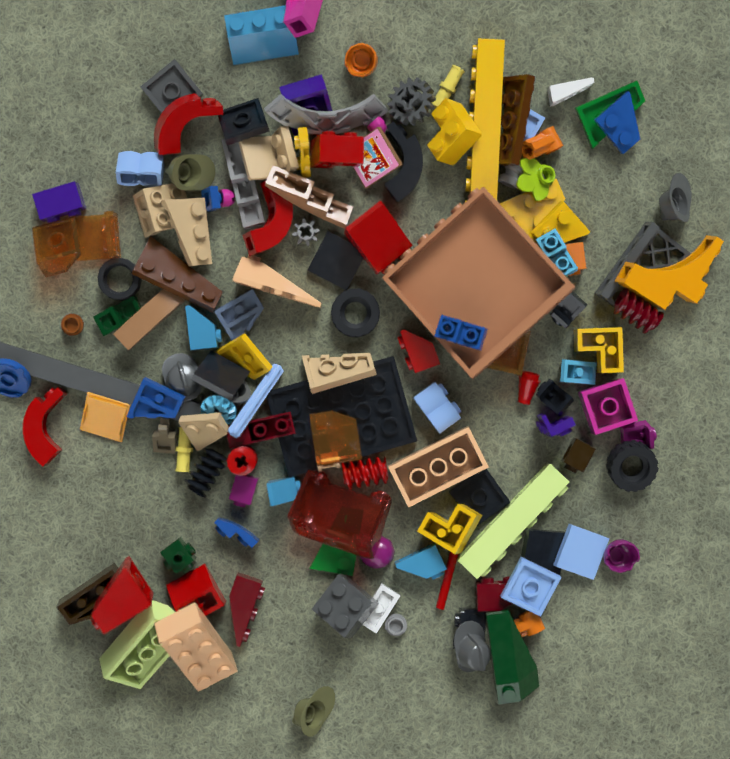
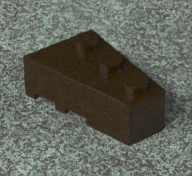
[56,562,118,625]

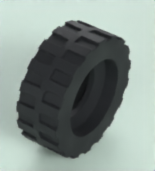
[331,288,380,338]
[606,440,659,492]

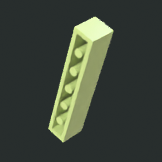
[457,462,569,579]

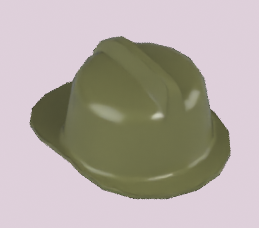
[165,154,216,191]
[292,686,335,737]

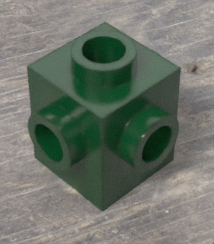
[160,537,196,574]

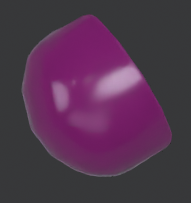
[359,535,395,569]
[603,539,640,573]

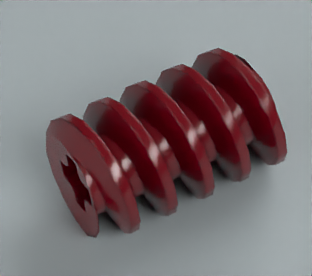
[613,288,664,334]

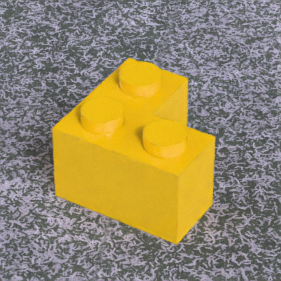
[427,98,483,166]
[573,327,624,373]
[417,504,483,554]

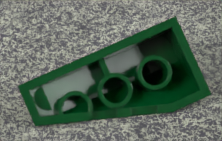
[486,610,539,705]

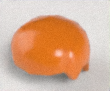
[344,43,378,78]

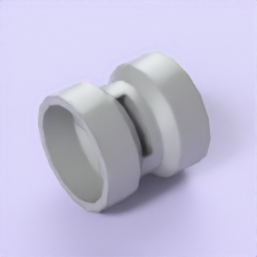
[498,164,523,190]

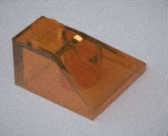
[32,216,82,277]
[309,411,362,466]

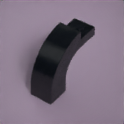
[384,122,423,204]

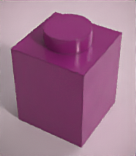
[229,475,259,507]

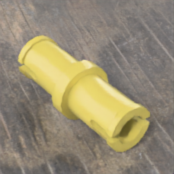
[431,65,465,108]
[175,427,193,472]

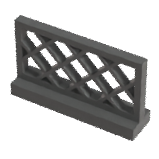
[594,222,691,323]

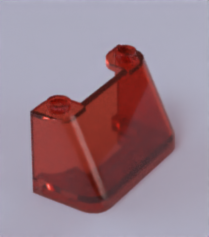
[287,470,392,559]

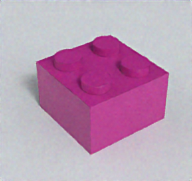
[578,378,638,435]

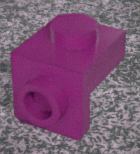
[620,420,657,449]

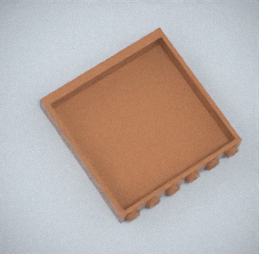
[382,186,575,379]

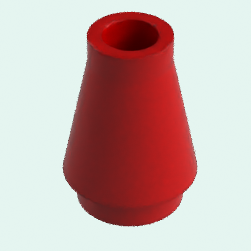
[517,371,540,405]

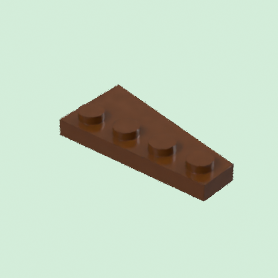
[499,74,535,166]
[132,236,222,313]

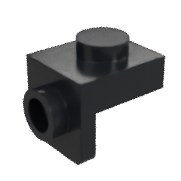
[550,292,587,328]
[536,379,574,417]

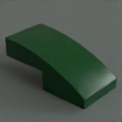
[93,295,142,336]

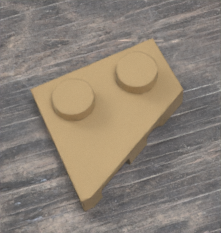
[178,413,229,451]

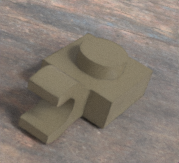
[152,417,177,454]

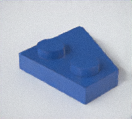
[594,91,640,154]
[126,377,186,418]

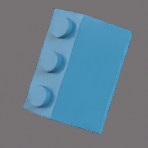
[224,5,299,65]

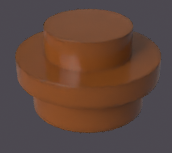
[61,314,84,336]

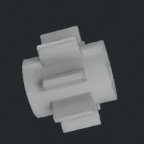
[292,218,320,247]

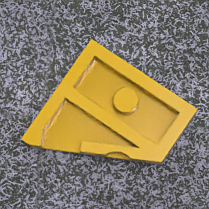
[294,127,311,178]
[530,201,590,243]
[215,333,273,380]

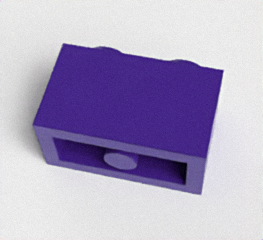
[32,181,87,224]

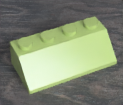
[99,600,175,689]

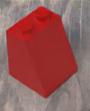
[344,200,413,275]
[91,556,153,634]

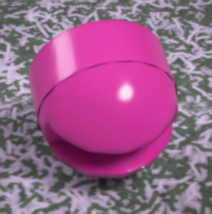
[367,116,386,133]
[218,189,235,207]

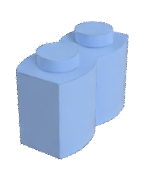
[116,151,164,187]
[413,382,462,434]

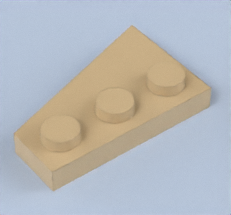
[161,198,212,266]
[302,353,377,394]

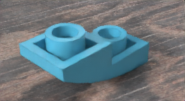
[536,228,578,277]

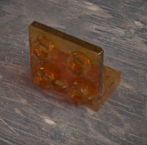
[73,211,121,261]

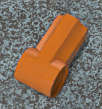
[522,126,564,160]
[513,611,545,637]

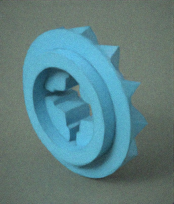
[201,395,237,424]

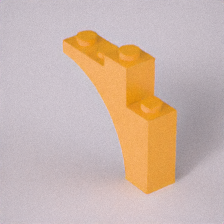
[615,235,724,310]

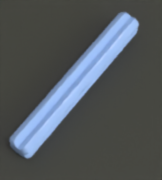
[228,364,284,438]

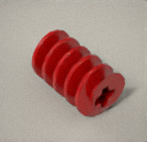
[227,445,258,476]
[341,456,389,490]

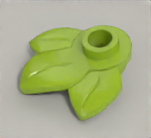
[516,158,556,201]

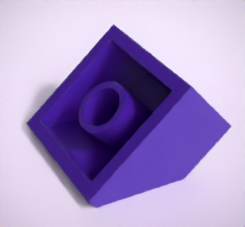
[279,74,333,136]

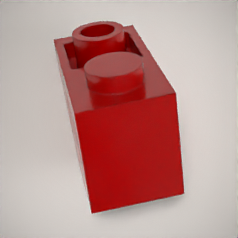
[397,330,440,373]

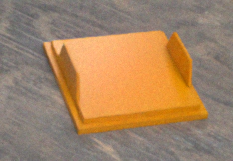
[80,392,130,443]

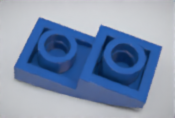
[435,315,488,351]
[214,517,259,548]

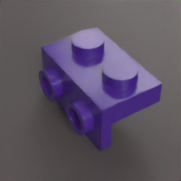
[535,414,576,437]

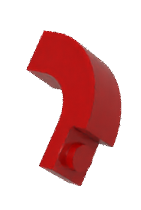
[154,93,223,155]
[243,180,293,257]
[23,387,68,467]

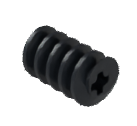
[184,448,227,498]

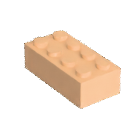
[388,426,489,508]
[154,602,238,692]

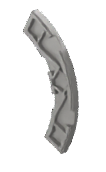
[264,94,388,134]

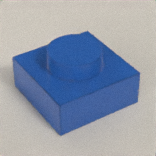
[201,186,222,212]

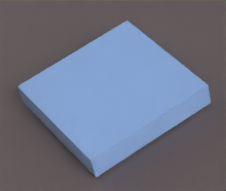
[553,524,609,580]
[500,557,562,617]

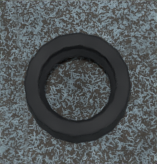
[97,257,142,300]

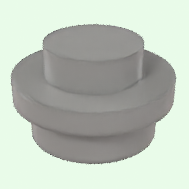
[385,614,407,636]

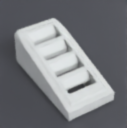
[547,77,594,107]

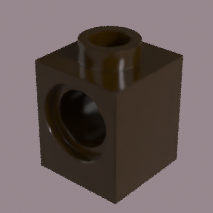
[561,438,596,474]

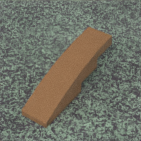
[265,166,353,229]
[113,289,185,351]

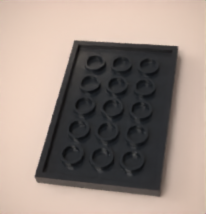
[267,356,418,477]

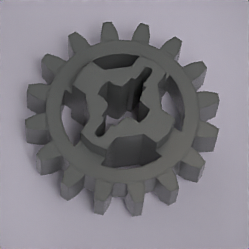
[387,77,436,126]

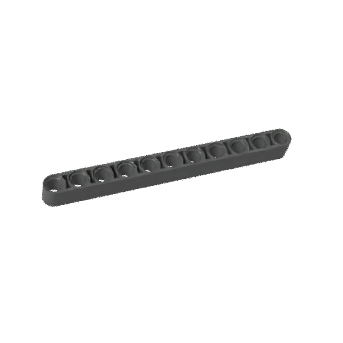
[0,342,221,421]

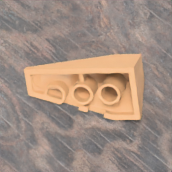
[232,254,322,308]

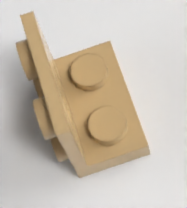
[239,126,299,181]
[133,183,187,238]

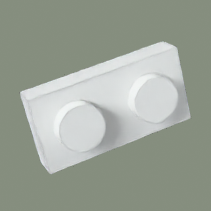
[363,583,400,633]

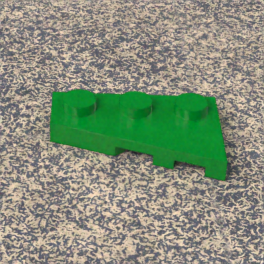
[575,80,645,149]
[309,506,364,576]

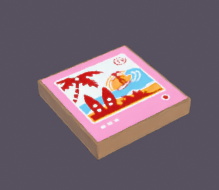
[353,127,403,189]

